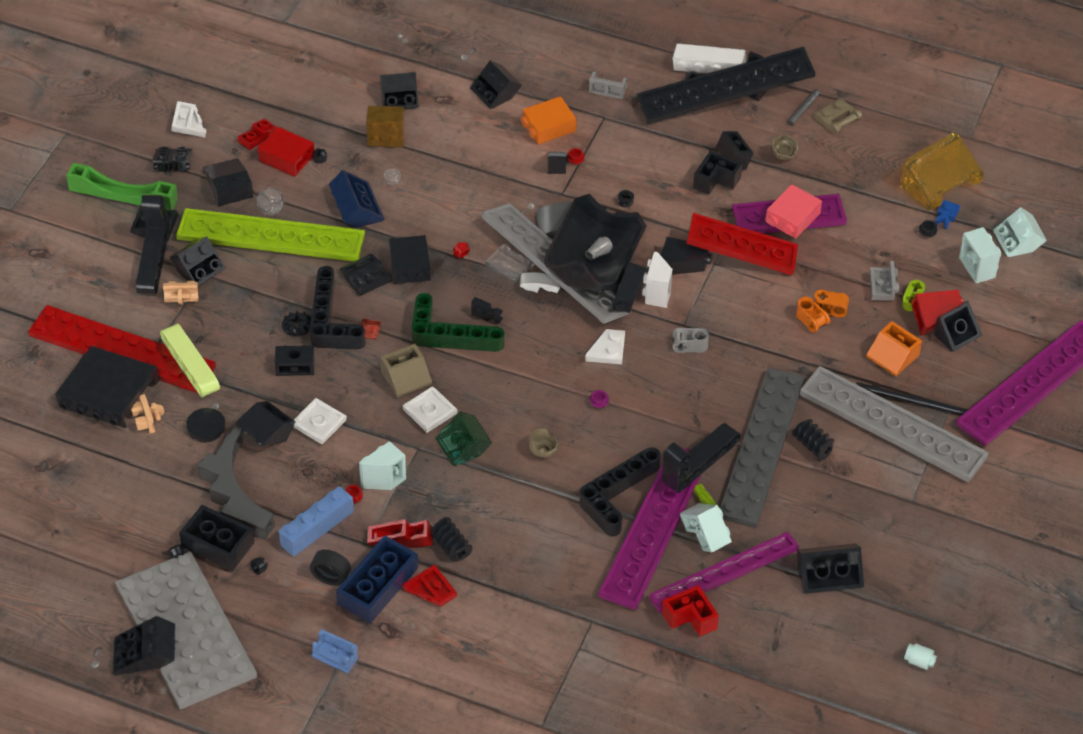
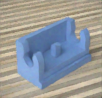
[312,629,358,674]

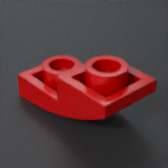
[237,118,277,150]

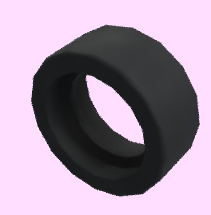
[310,549,351,586]

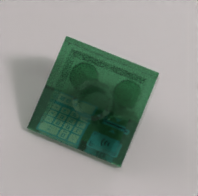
[436,411,492,466]

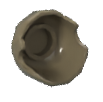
[771,134,799,161]
[528,428,559,458]

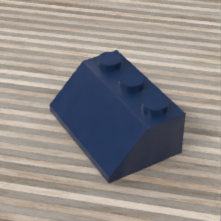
[329,170,384,228]

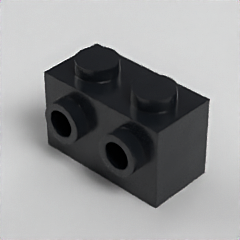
[715,131,753,170]

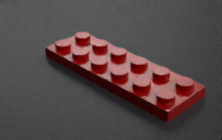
[686,213,798,275]

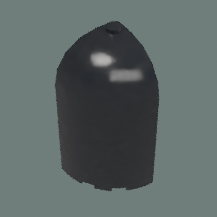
[543,193,647,292]

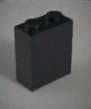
[389,235,431,284]

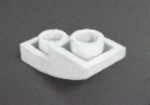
[520,272,560,293]

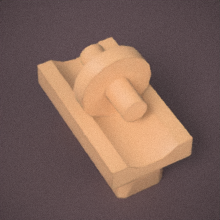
[163,281,199,305]
[131,394,164,433]

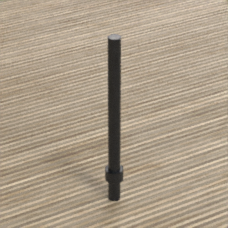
[856,382,969,416]

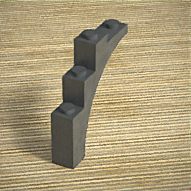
[198,427,275,540]

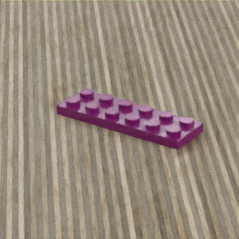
[732,194,847,233]

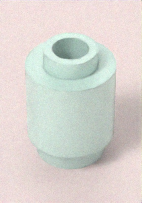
[904,644,937,670]

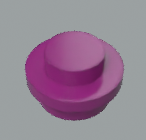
[590,390,609,408]

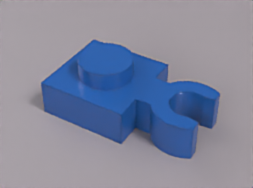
[935,200,961,229]

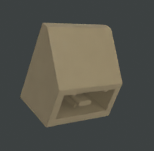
[380,344,432,398]

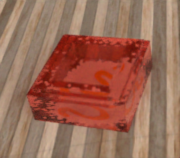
[361,318,381,340]

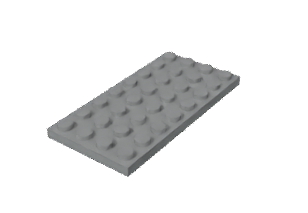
[115,551,257,710]

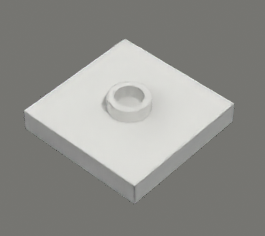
[403,386,457,433]
[294,398,347,444]

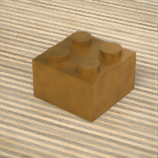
[366,106,405,147]

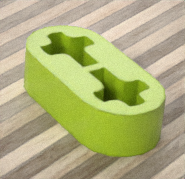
[902,280,925,311]

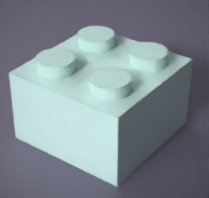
[959,227,1001,283]

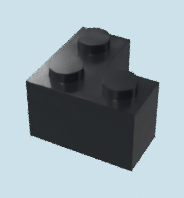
[693,151,742,195]

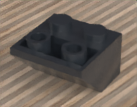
[470,60,522,109]
[380,72,419,109]
[170,236,225,286]
[236,401,296,446]

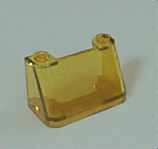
[900,133,984,211]

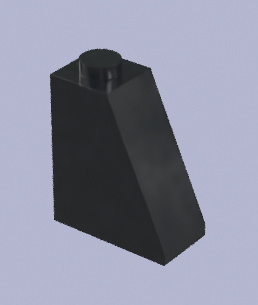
[661,237,712,275]
[612,262,646,313]

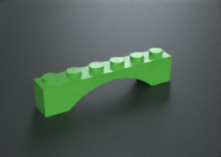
[66,163,178,210]

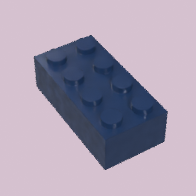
[336,535,418,624]

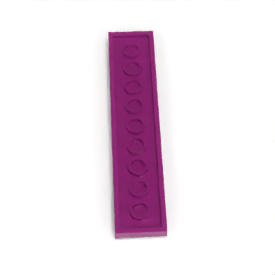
[956,320,1083,447]
[598,448,702,611]

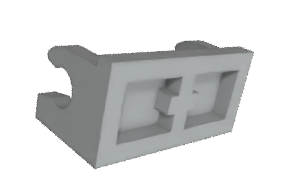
[589,71,628,100]

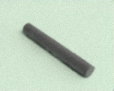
[788,89,820,126]

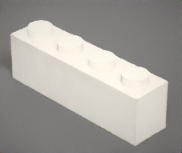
[673,44,746,74]

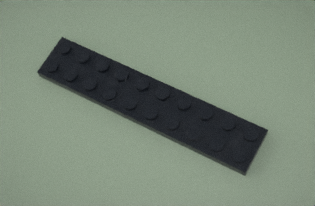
[637,46,815,124]

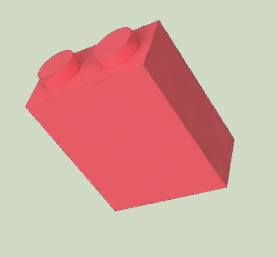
[766,184,822,238]

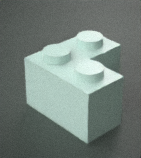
[679,503,732,552]

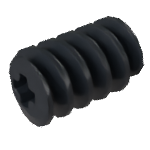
[792,419,835,460]
[431,517,473,562]

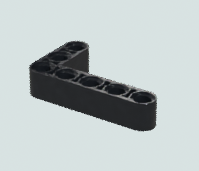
[136,195,170,294]
[310,266,366,350]
[662,423,741,493]
[580,447,661,537]

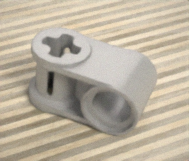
[672,328,709,353]

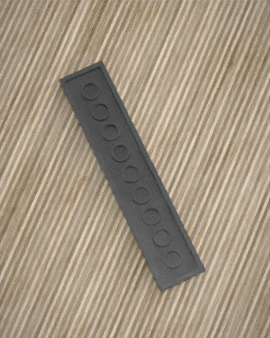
[720,367,805,528]

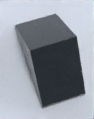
[548,152,566,174]

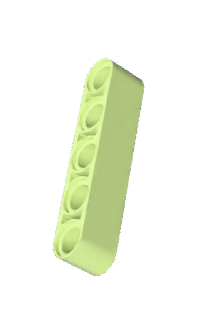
[160,323,220,397]

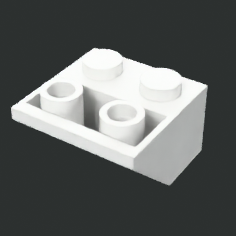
[642,252,672,308]

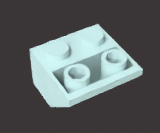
[993,207,1047,257]
[359,441,406,490]

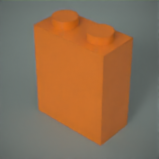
[521,96,577,144]

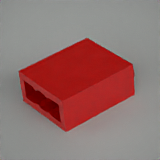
[258,127,315,177]

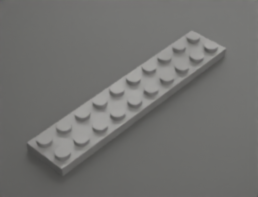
[482,203,632,323]
[799,366,989,483]

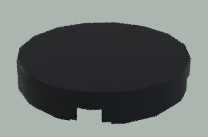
[186,408,226,442]

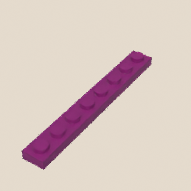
[649,532,799,614]

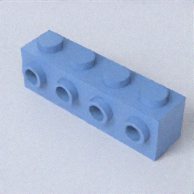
[279,486,354,557]

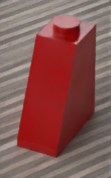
[911,290,963,336]

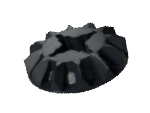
[282,310,311,336]

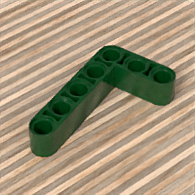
[412,293,505,352]

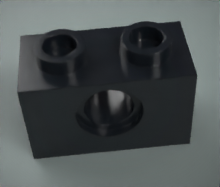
[275,345,315,376]

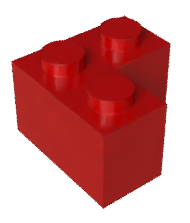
[661,585,719,637]

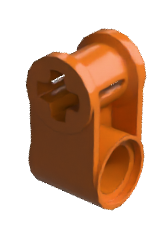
[814,289,849,318]
[796,297,830,333]

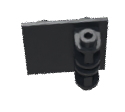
[153,146,192,172]

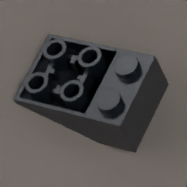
[113,616,175,675]

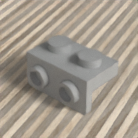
[869,261,899,301]

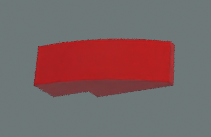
[367,519,433,548]

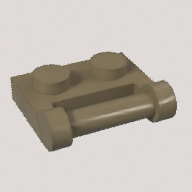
[814,98,862,134]

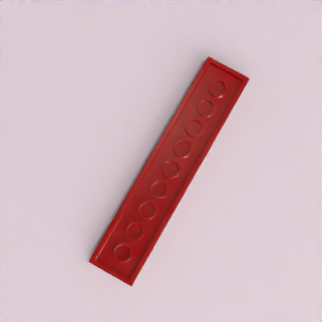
[28,305,216,393]

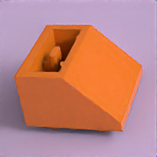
[866,321,922,377]

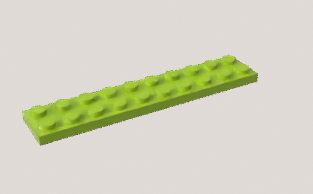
[177,208,365,262]

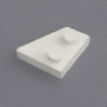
[171,101,206,137]
[585,329,625,364]

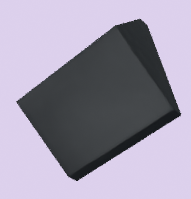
[934,301,982,352]

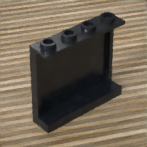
[55,346,160,428]

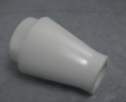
[585,236,613,261]

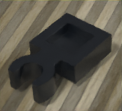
[471,297,503,324]

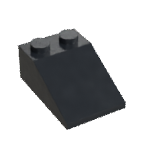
[203,158,253,207]

